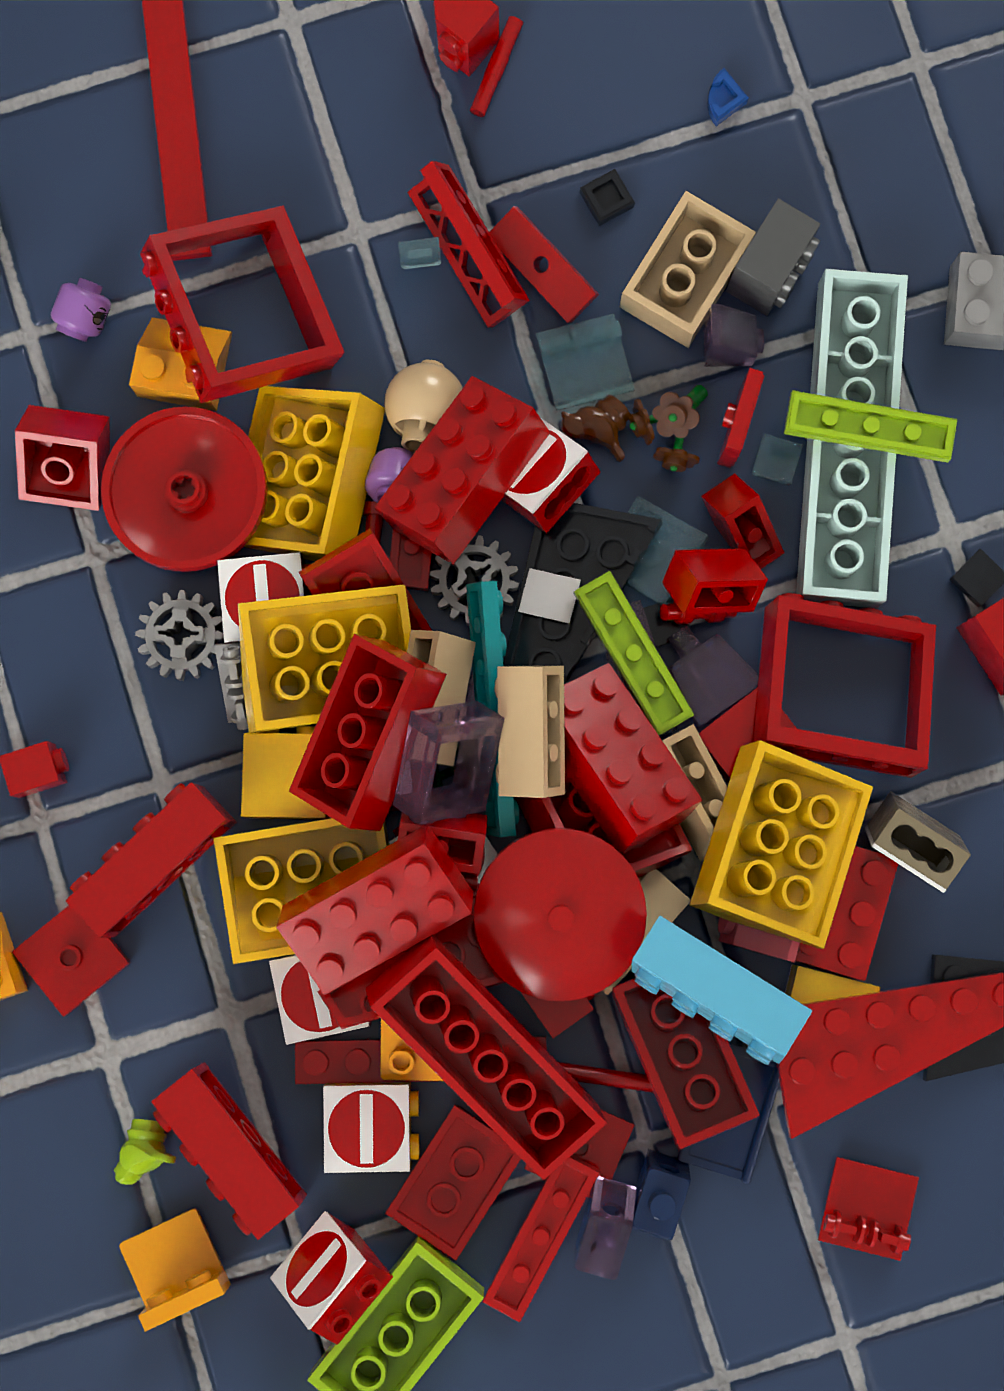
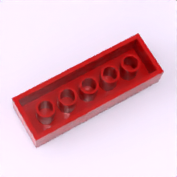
[365,935,607,1181]

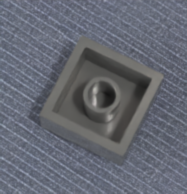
[726,198,821,316]

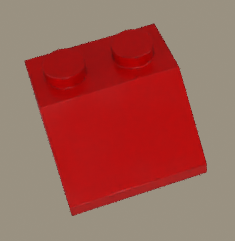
[433,0,499,77]
[15,405,110,511]

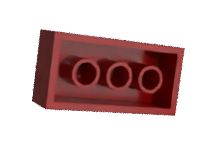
[374,376,550,565]
[289,634,447,831]
[564,663,703,854]
[65,782,237,938]
[276,823,474,995]
[612,978,760,1151]
[151,1062,307,1240]

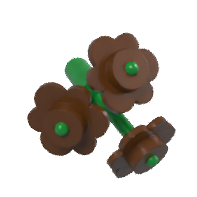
[629,385,708,472]

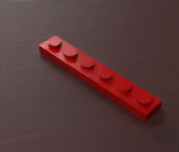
[295,1036,547,1084]

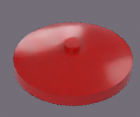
[101,407,268,572]
[474,827,647,1001]

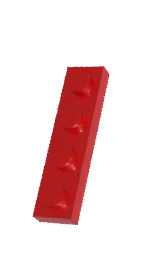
[482,1155,600,1322]

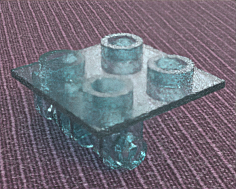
[536,314,635,411]

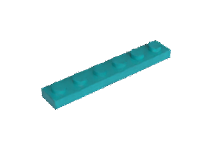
[466,581,519,837]

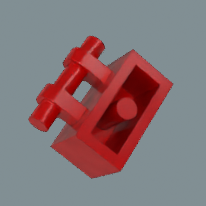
[660,548,768,624]
[397,803,488,890]

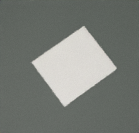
[518,568,581,623]

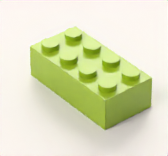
[307,1236,484,1391]

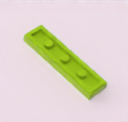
[784,390,957,463]
[573,571,694,736]

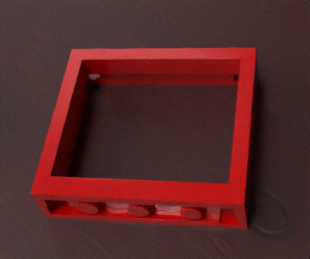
[140,205,345,403]
[753,593,936,778]

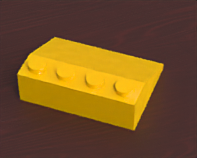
[244,386,385,561]
[238,585,411,733]
[690,740,873,949]
[213,818,389,964]

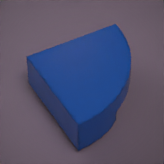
[707,68,749,127]

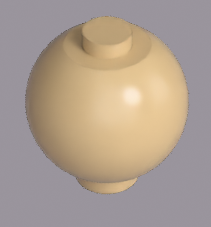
[384,360,463,452]

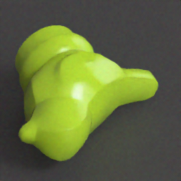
[114,1119,176,1185]

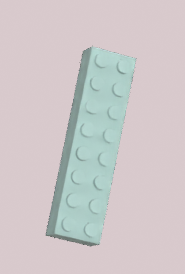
[796,269,908,608]

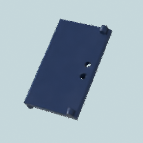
[677,1043,780,1184]

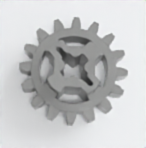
[430,535,519,626]
[135,590,224,681]

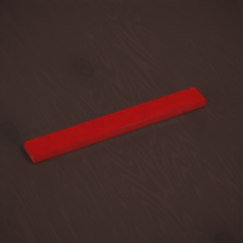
[142,0,212,261]

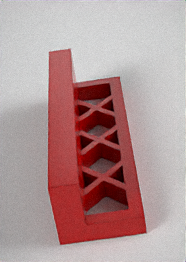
[407,160,530,328]

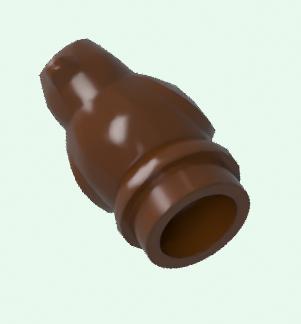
[561,394,630,462]

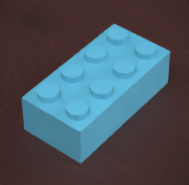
[632,916,813,1065]

